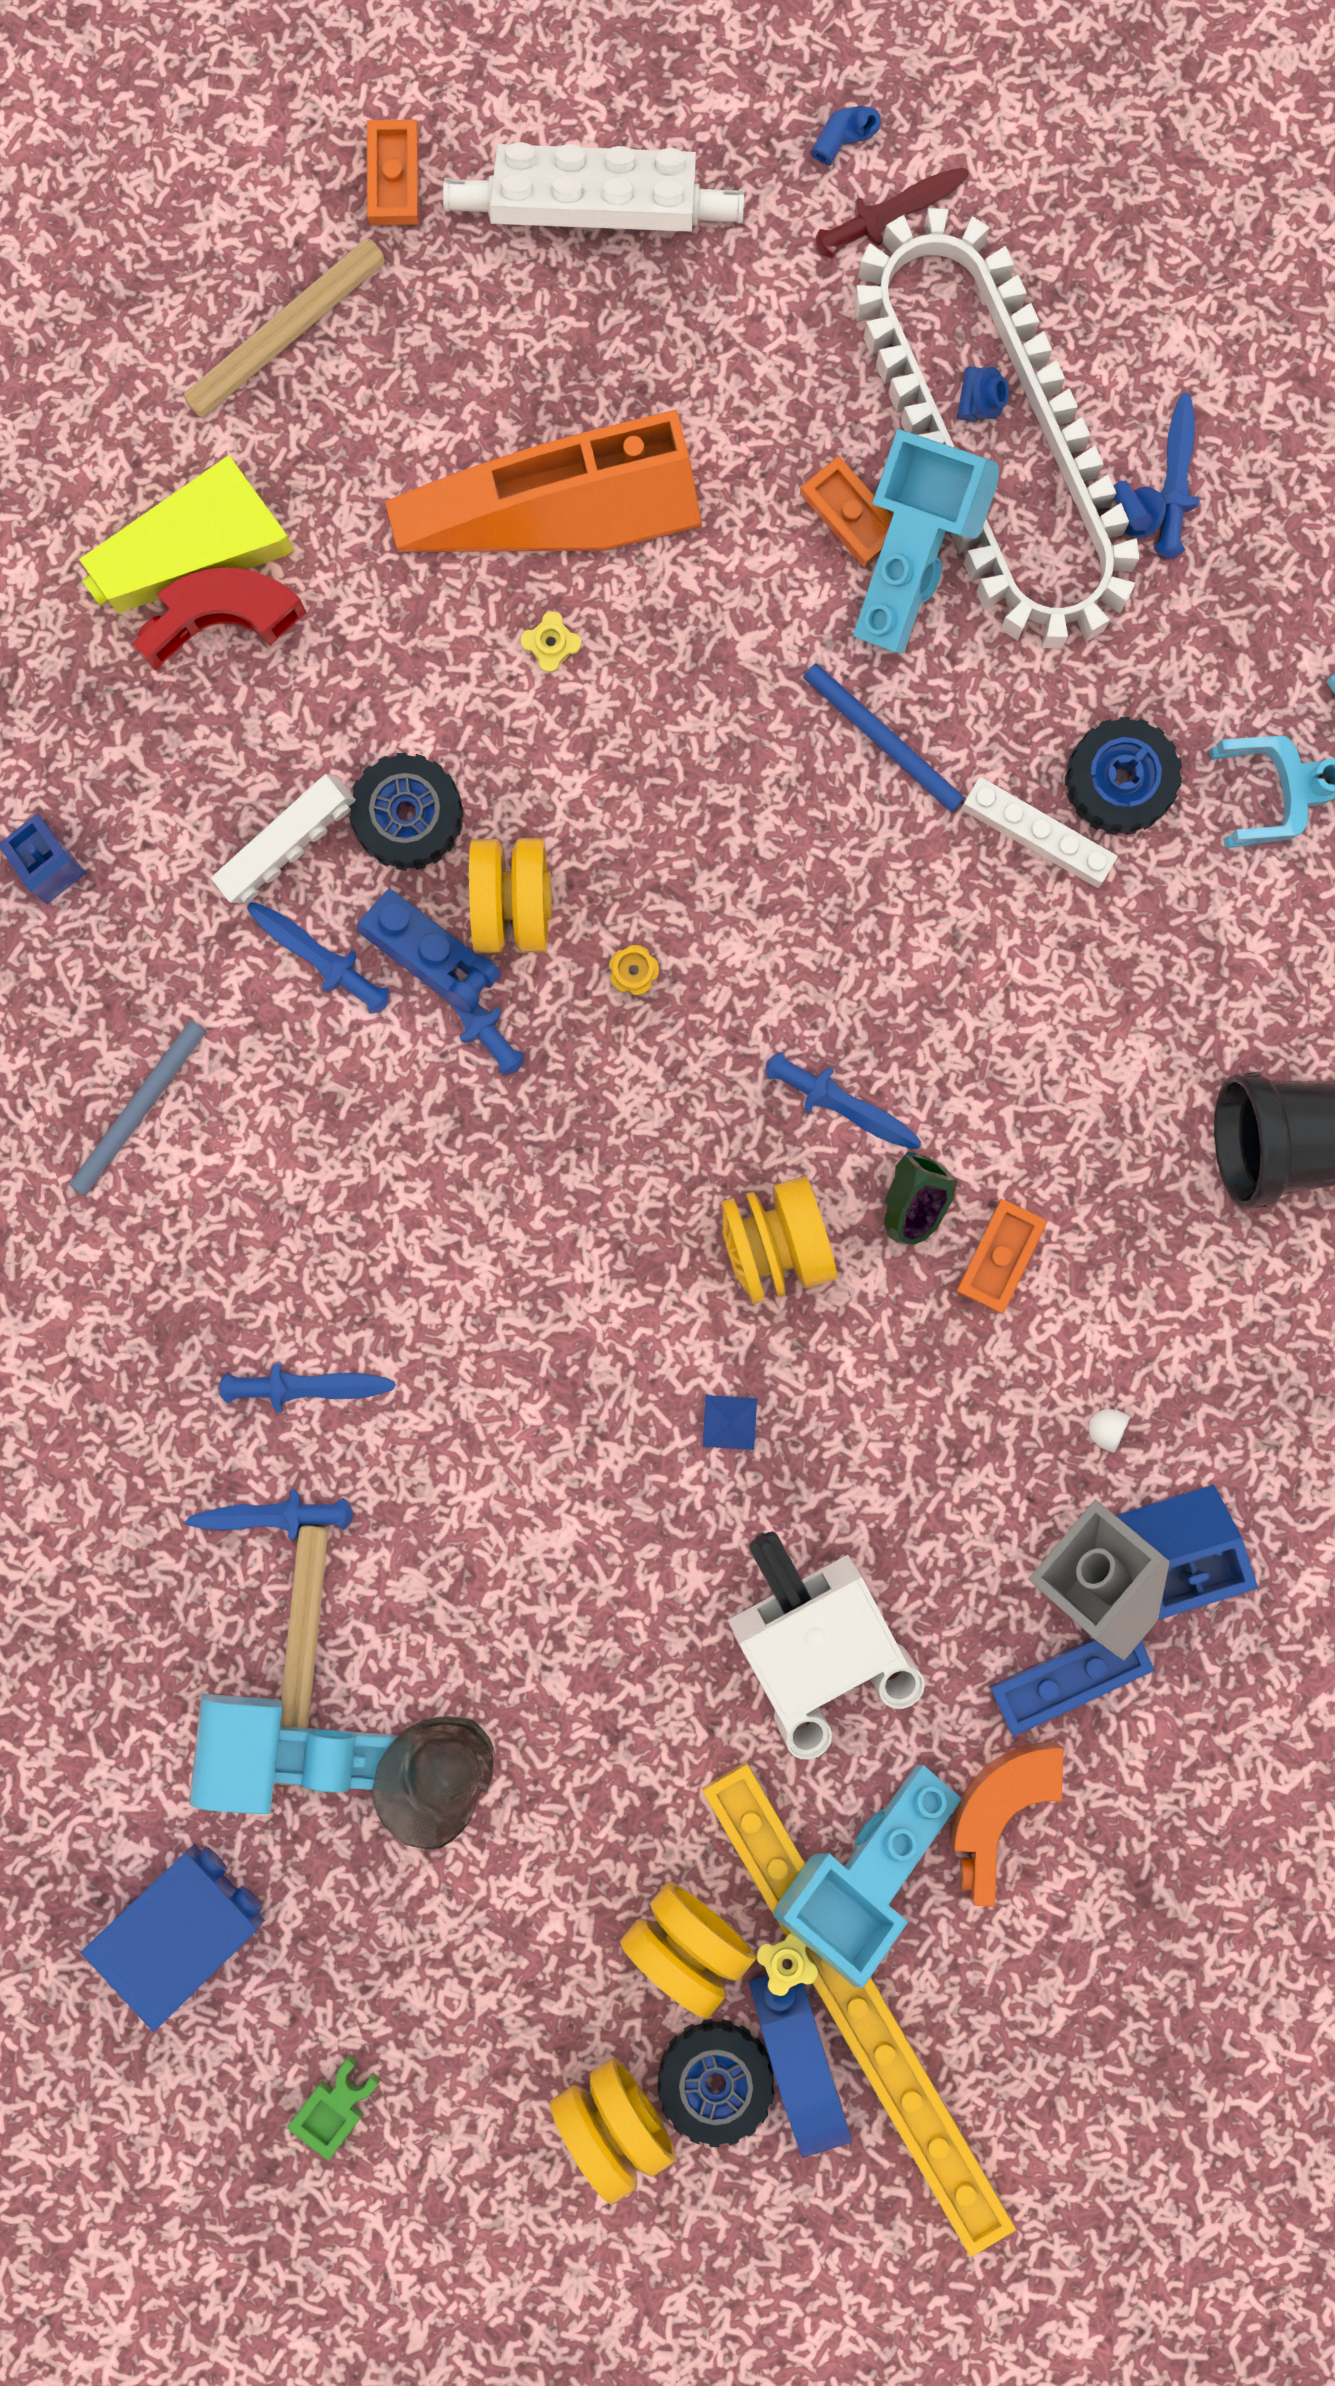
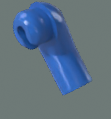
[810,106,881,166]

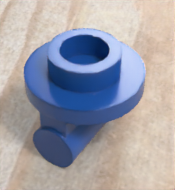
[957,366,1009,422]
[1114,481,1166,538]

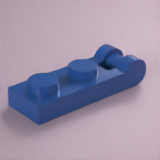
[356,888,501,1013]

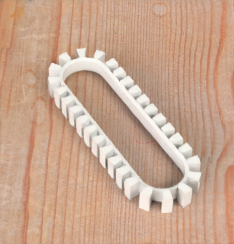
[854,208,1140,649]

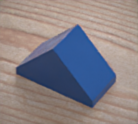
[0,813,87,904]

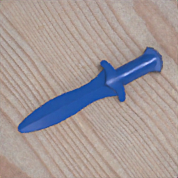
[1154,393,1200,559]
[247,902,390,1014]
[446,972,524,1074]
[765,1052,921,1149]
[218,1362,396,1413]
[183,1489,354,1541]

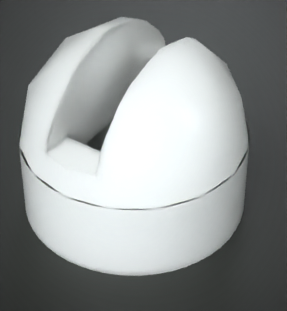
[1089,1409,1131,1454]

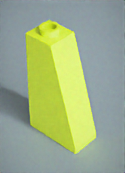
[79,455,294,613]

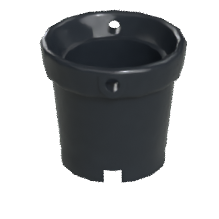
[1214,1072,1335,1210]

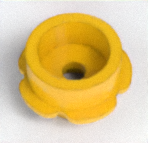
[609,945,659,995]

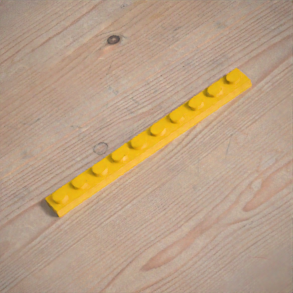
[702,1761,1016,2257]

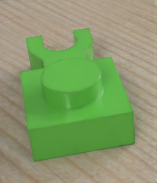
[287,2054,381,2161]

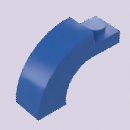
[748,1968,853,2158]

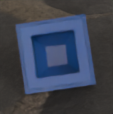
[702,1395,757,1450]

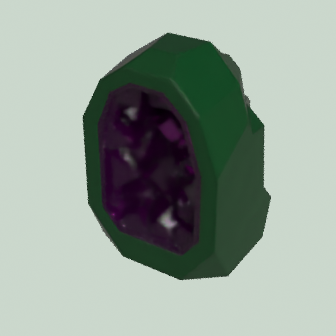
[884,1151,958,1245]

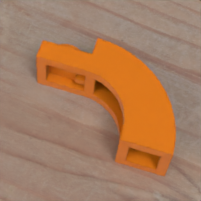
[949,1742,1063,1907]

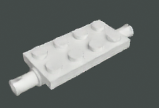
[443,142,744,232]

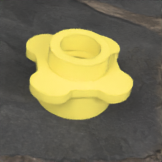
[521,612,581,672]
[757,1933,818,1996]

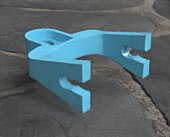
[1209,736,1335,849]

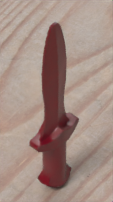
[816,168,969,259]

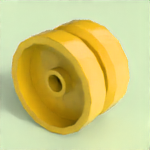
[469,838,552,954]
[619,1881,757,2019]
[550,2058,677,2205]

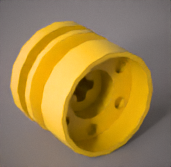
[721,1176,838,1305]

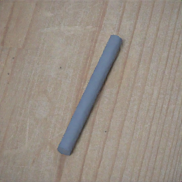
[69,1020,207,1196]

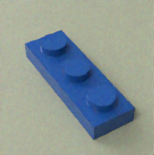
[988,1638,1155,1737]

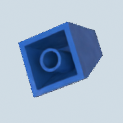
[80,1843,265,2032]

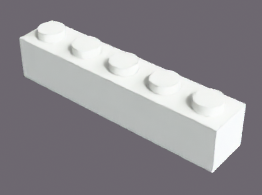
[211,774,356,904]
[961,777,1118,888]

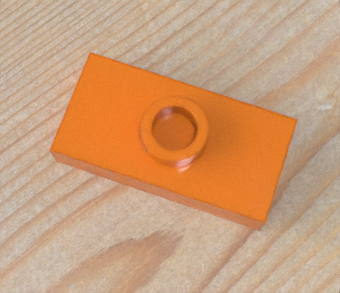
[367,119,419,226]
[800,455,893,568]
[955,1198,1048,1314]

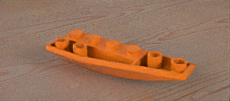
[385,409,702,552]

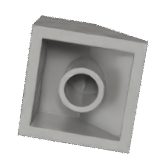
[1028,1499,1170,1661]

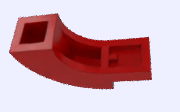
[132,567,307,670]

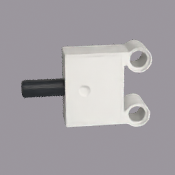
[728,1531,925,1760]

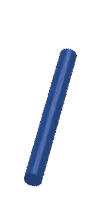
[803,663,965,813]

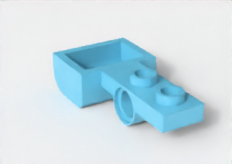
[853,428,999,654]
[189,1694,410,1814]
[773,1765,962,1988]

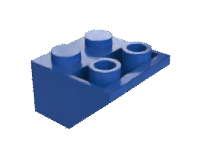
[1115,1484,1258,1620]

